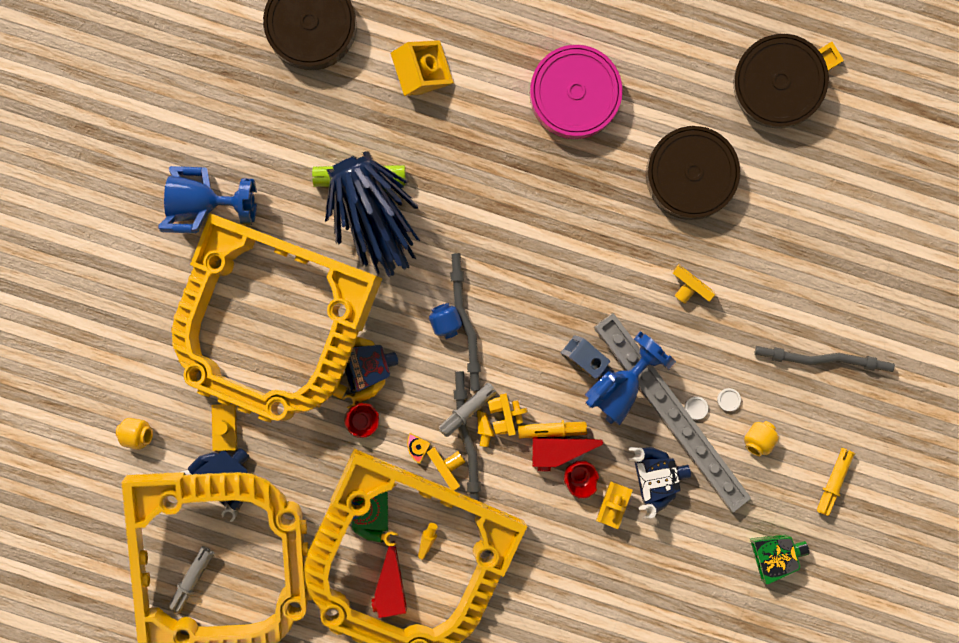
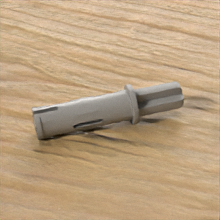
[439,383,497,437]
[169,546,215,612]

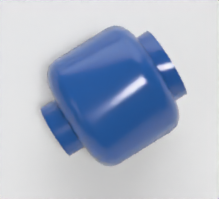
[429,303,462,339]

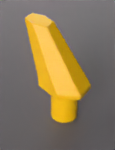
[477,410,495,447]
[418,523,438,560]

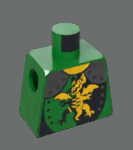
[750,535,810,585]

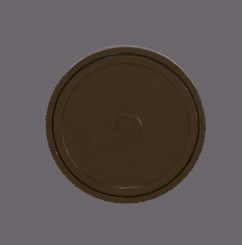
[263,0,357,70]
[733,34,829,128]
[646,126,740,220]

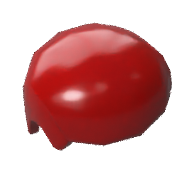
[344,403,379,438]
[564,460,599,499]

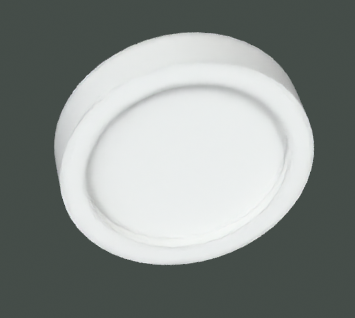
[717,388,741,411]
[685,397,708,420]

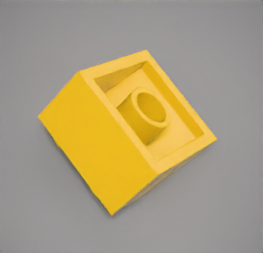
[390,40,454,96]

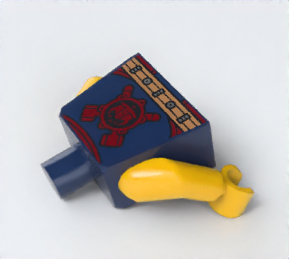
[343,336,398,409]

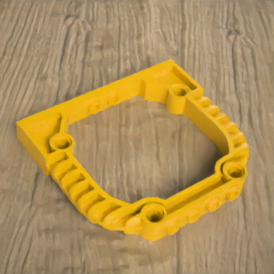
[171,213,382,423]
[304,448,528,643]
[121,472,312,643]

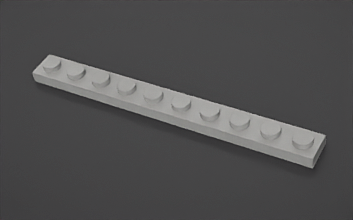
[594,313,751,512]

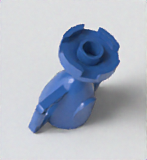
[158,166,257,234]
[585,331,676,425]

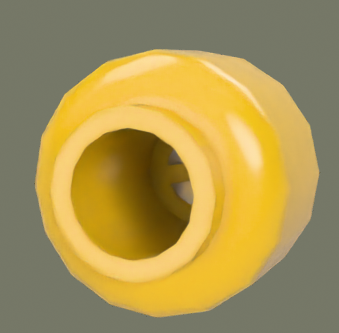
[116,418,153,450]
[744,421,779,457]

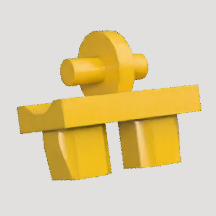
[488,393,528,436]
[596,481,632,529]

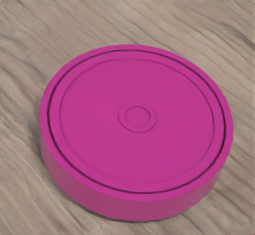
[530,45,622,139]

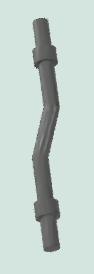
[450,253,481,391]
[754,346,895,372]
[453,371,481,501]

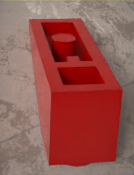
[532,438,603,471]
[371,541,407,618]

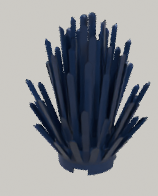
[325,151,421,277]

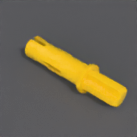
[518,420,587,439]
[817,448,856,516]

